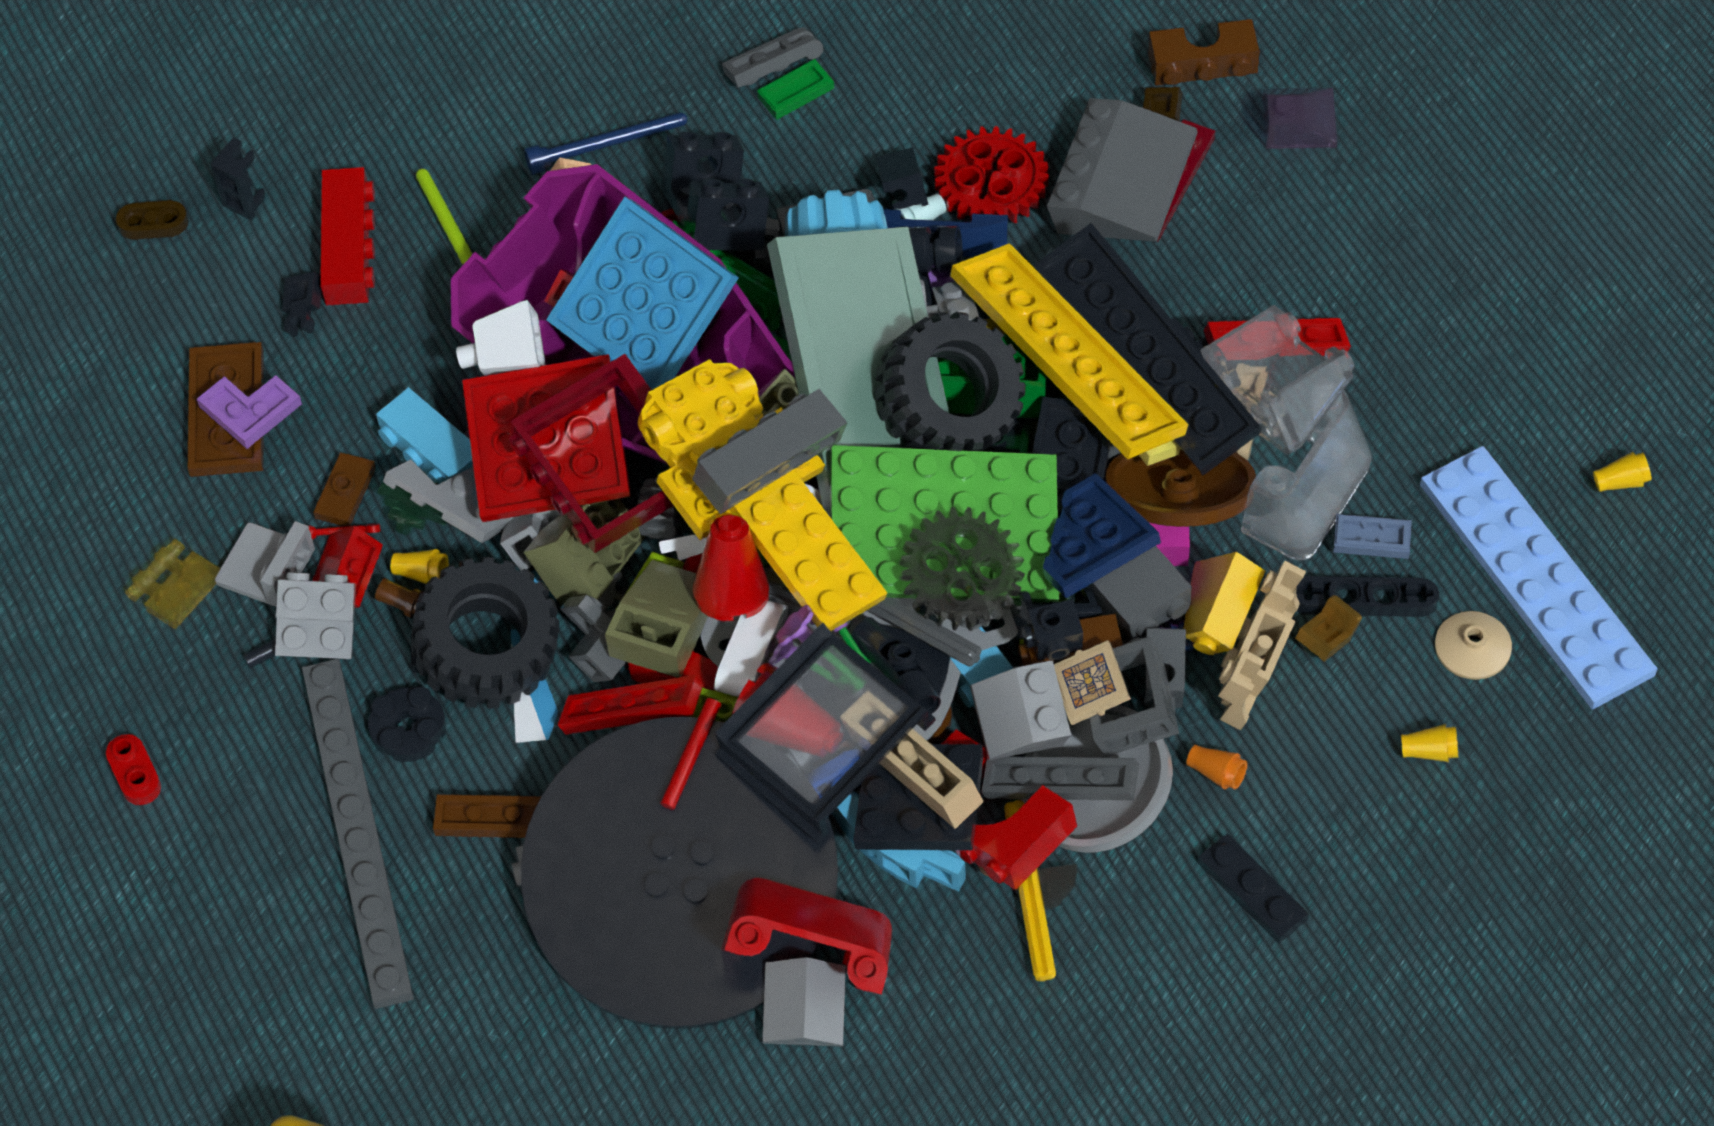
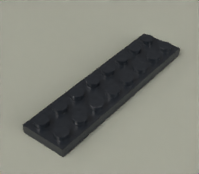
[1033,223,1263,476]

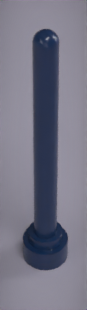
[524,112,688,175]

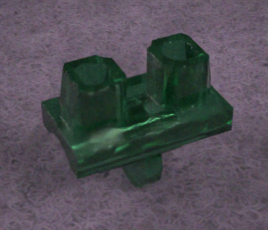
[377,482,447,536]

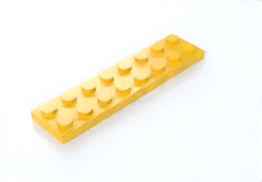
[950,243,1188,459]

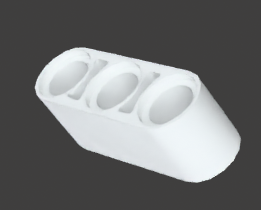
[715,601,788,697]

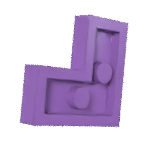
[197,375,302,449]

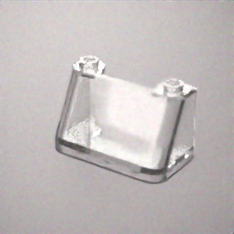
[1200,305,1355,455]
[1241,378,1372,560]

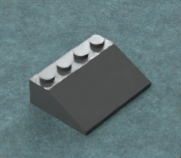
[1047,98,1198,242]

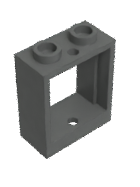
[1089,637,1179,757]

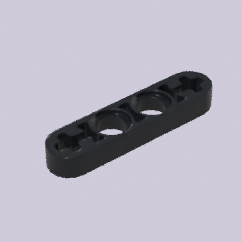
[1296,576,1439,617]

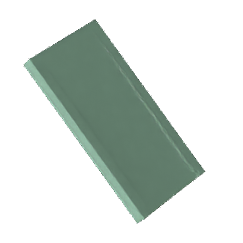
[767,227,949,516]

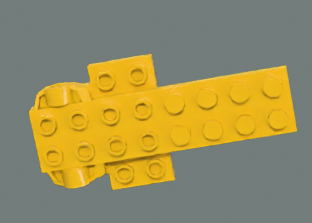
[638,359,887,631]

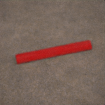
[660,698,721,810]

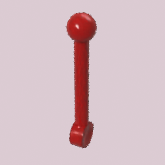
[308,523,380,540]

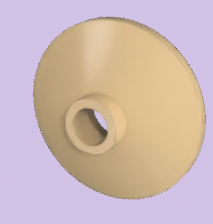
[1435,611,1512,680]

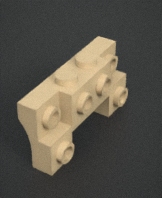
[1218,561,1306,730]

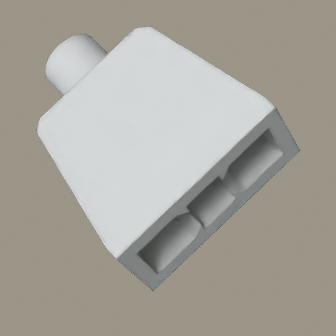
[456,300,546,376]

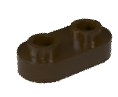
[116,200,189,240]

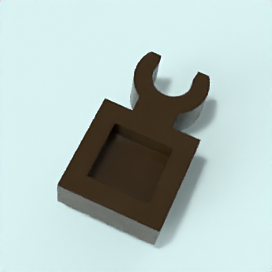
[1143,87,1183,121]

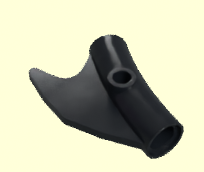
[851,603,950,714]

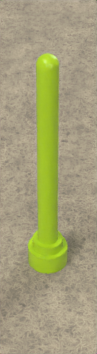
[416,169,472,265]

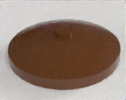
[1106,449,1256,527]

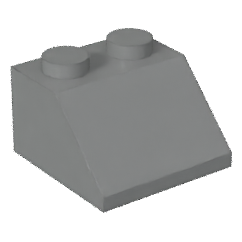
[970,660,1071,761]

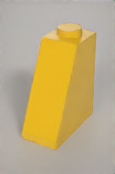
[1183,552,1265,655]

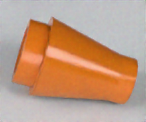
[1186,745,1247,789]

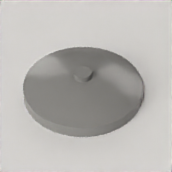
[1021,705,1173,853]

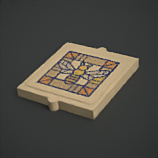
[1054,640,1131,725]

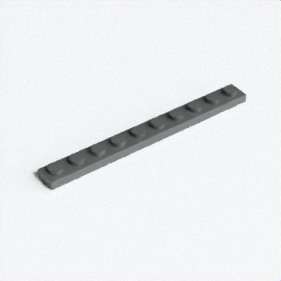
[302,659,414,1009]

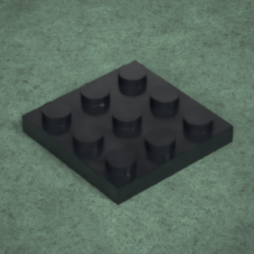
[853,744,984,850]

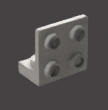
[215,521,315,607]

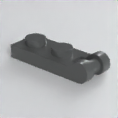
[722,27,823,88]

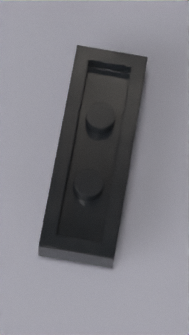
[1198,833,1309,944]

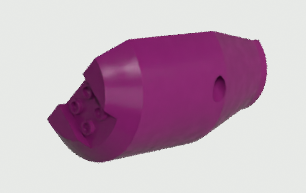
[451,164,796,465]

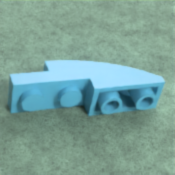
[832,791,966,892]

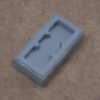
[1333,514,1412,559]

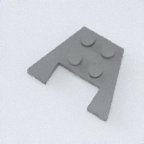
[383,430,514,543]

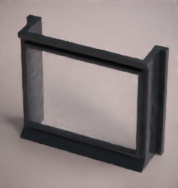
[715,622,936,843]

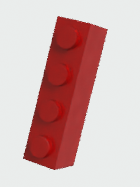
[321,167,375,306]

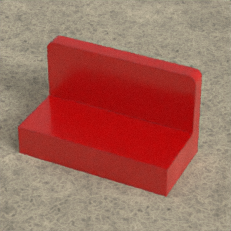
[312,526,383,608]

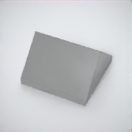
[762,957,846,1047]

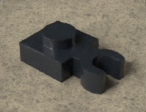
[282,271,322,337]

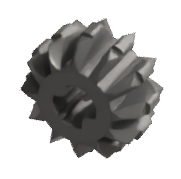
[637,477,682,540]

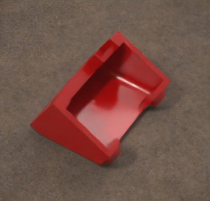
[721,878,892,995]

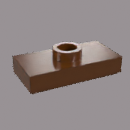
[313,452,376,526]

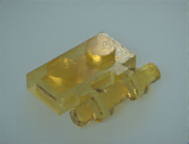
[125,539,220,629]

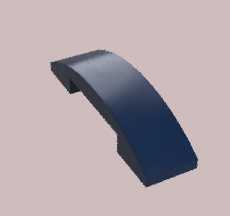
[883,209,1008,257]

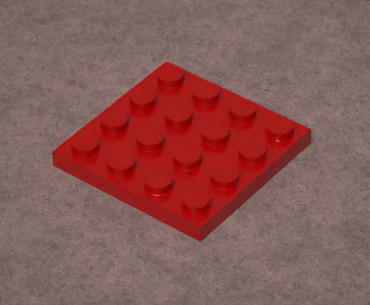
[462,354,631,522]

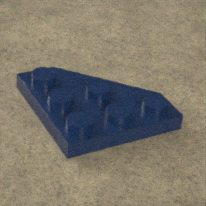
[1042,473,1161,598]

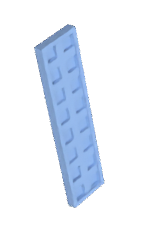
[1420,446,1658,710]

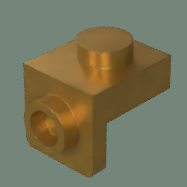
[1295,595,1362,662]

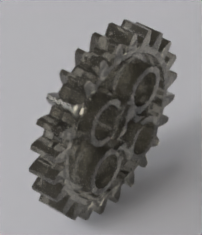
[899,507,1025,631]

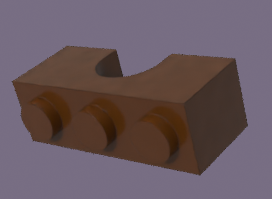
[1148,19,1260,86]

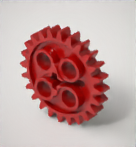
[934,126,1049,224]

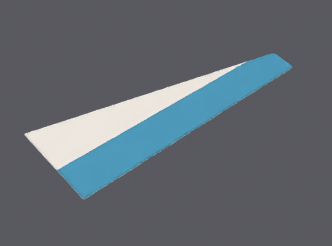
[511,629,559,743]

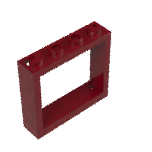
[509,354,674,554]

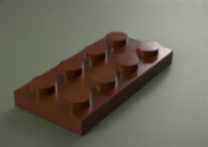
[188,342,264,477]

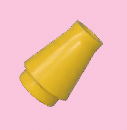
[1593,451,1652,492]
[390,549,449,584]
[1401,724,1458,762]

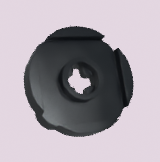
[368,687,446,762]

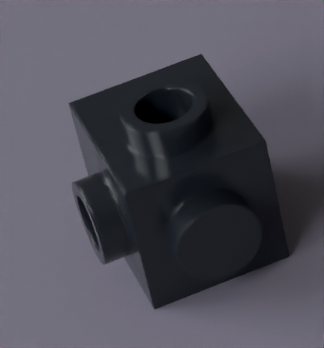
[1022,599,1083,661]

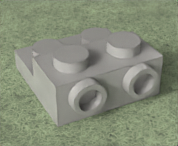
[275,573,356,659]

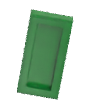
[757,59,834,120]

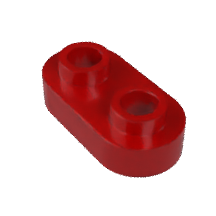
[106,734,161,805]

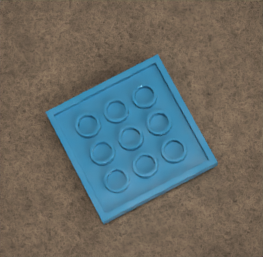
[546,197,739,390]

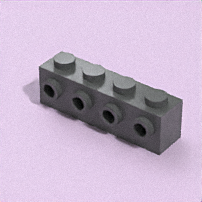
[692,389,847,514]

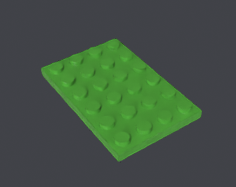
[830,445,1059,603]

